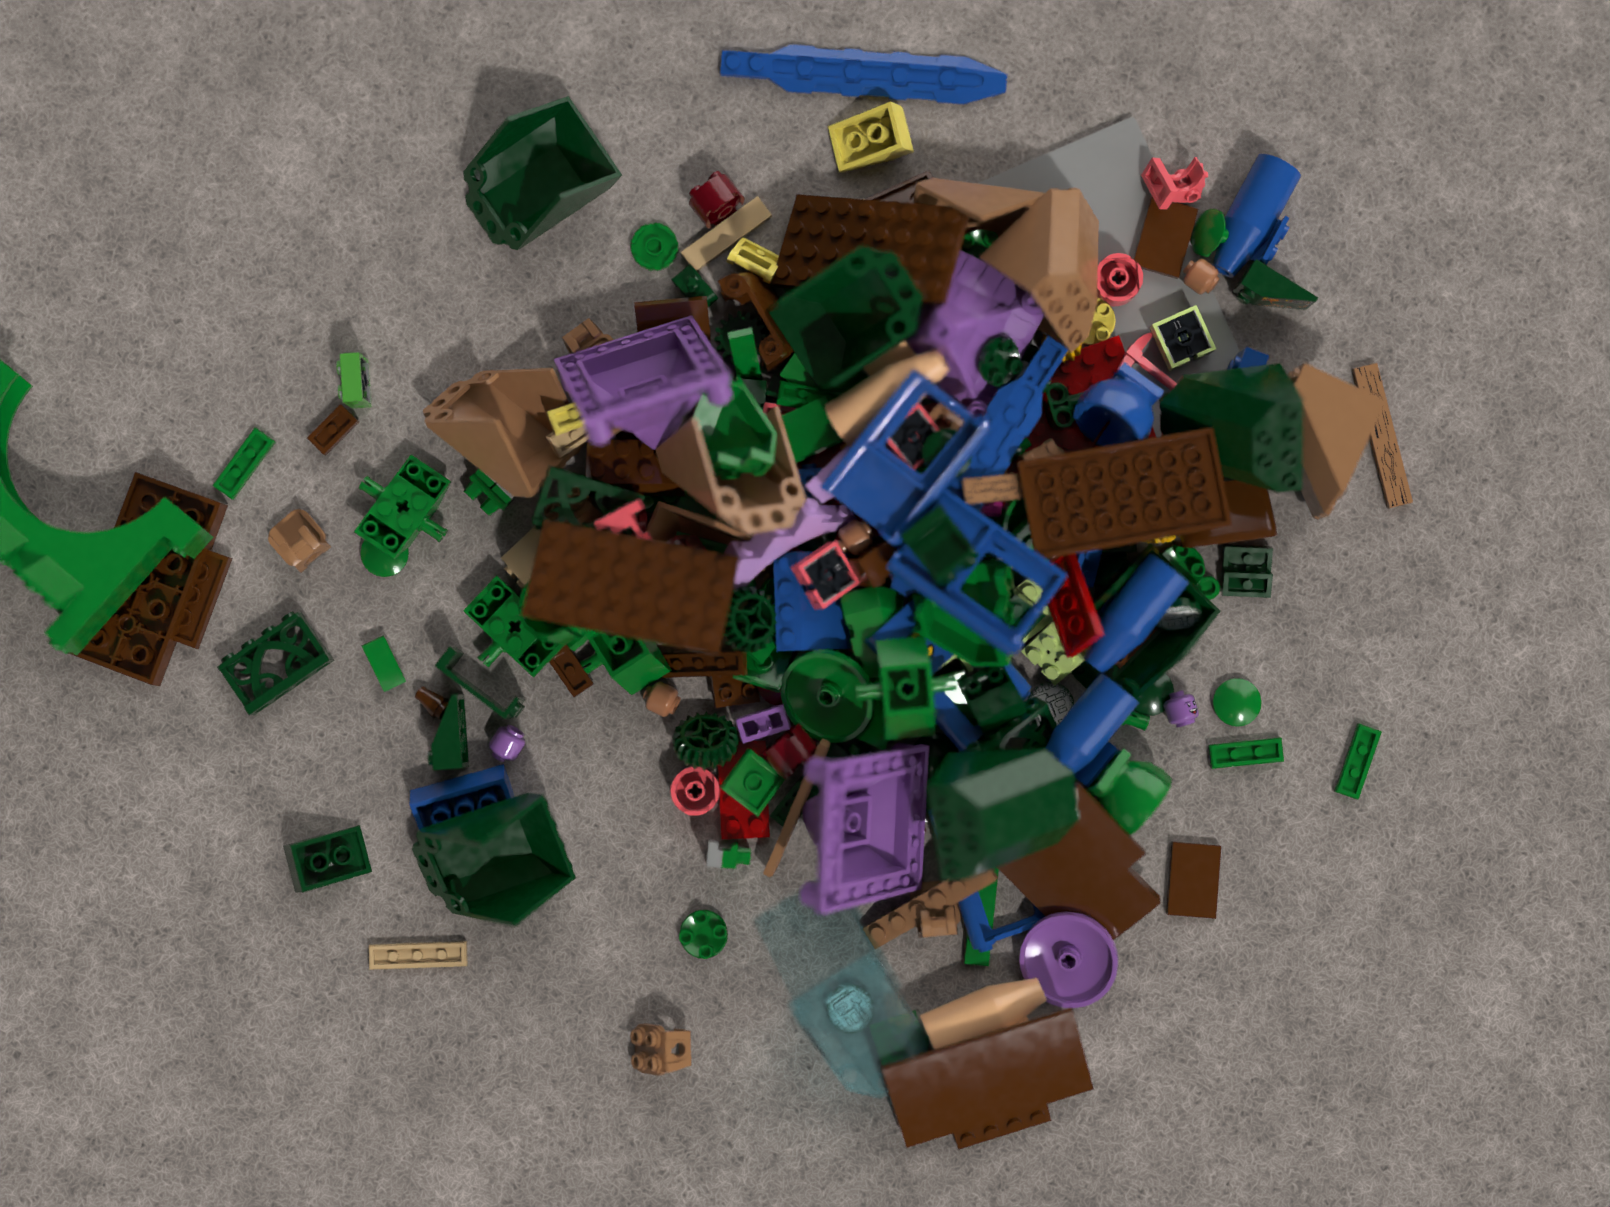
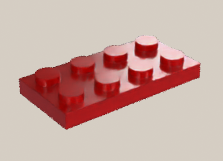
[1048,554,1104,657]
[718,740,770,840]

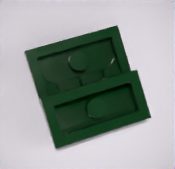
[1222,545,1273,598]

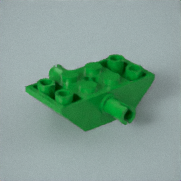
[354,455,451,560]
[463,576,566,678]
[580,632,672,695]
[855,636,957,740]

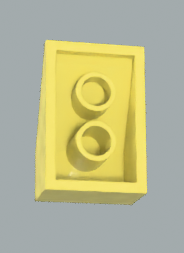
[828,102,914,172]

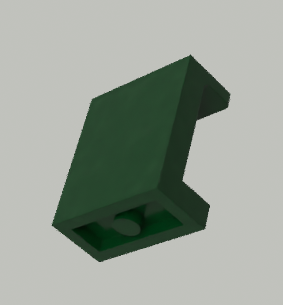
[900,505,979,587]

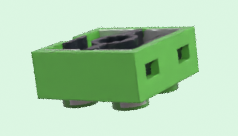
[336,352,371,409]

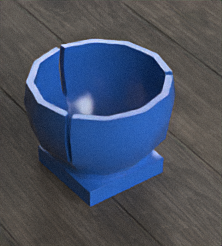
[1073,362,1164,447]

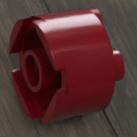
[689,171,745,229]
[762,723,818,780]

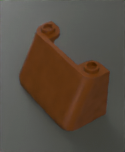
[718,271,794,374]
[1172,480,1277,548]

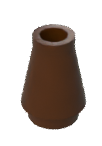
[415,686,449,720]

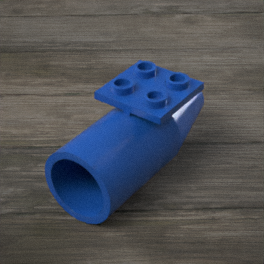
[1212,154,1301,278]
[1083,553,1189,673]
[1045,672,1139,787]

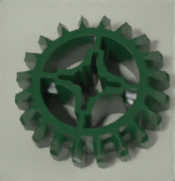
[723,586,777,653]
[672,711,738,771]

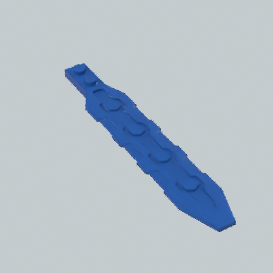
[720,44,1007,105]
[891,336,1069,597]

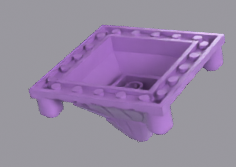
[904,250,1044,417]
[554,315,733,449]
[800,742,929,914]

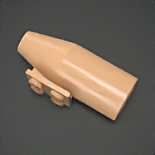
[825,339,950,446]
[920,978,1047,1050]

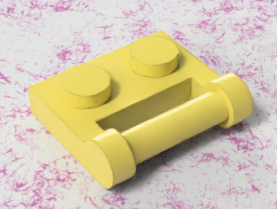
[726,237,779,284]

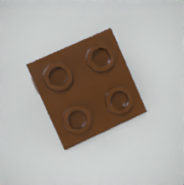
[711,676,760,708]

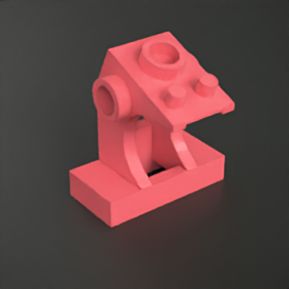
[1141,157,1208,210]
[594,499,653,540]

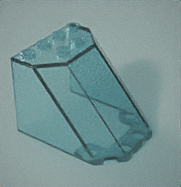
[787,950,930,1099]

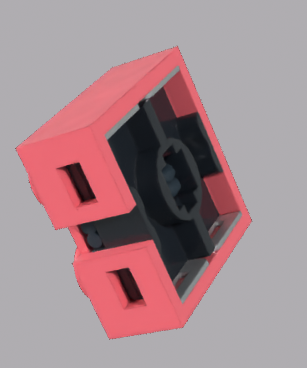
[881,403,940,470]
[790,541,860,610]

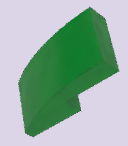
[361,635,406,692]

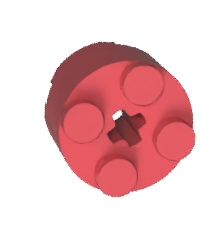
[1097,253,1143,307]
[671,766,720,816]

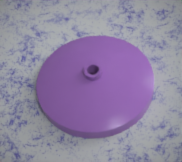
[1020,912,1118,1008]

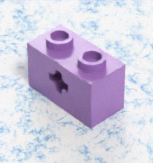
[736,703,791,743]

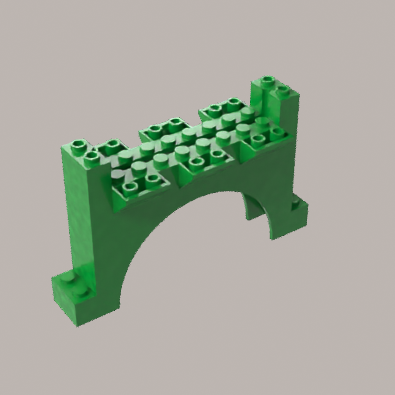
[0,359,213,655]

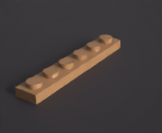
[863,869,998,949]

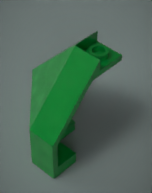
[691,375,777,480]
[912,560,1014,666]
[841,586,915,684]

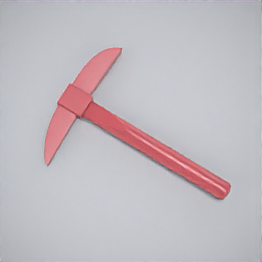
[1117,332,1177,390]

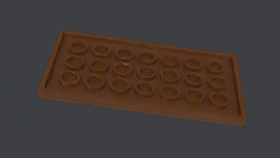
[771,194,970,304]
[1017,428,1232,559]
[522,519,740,655]

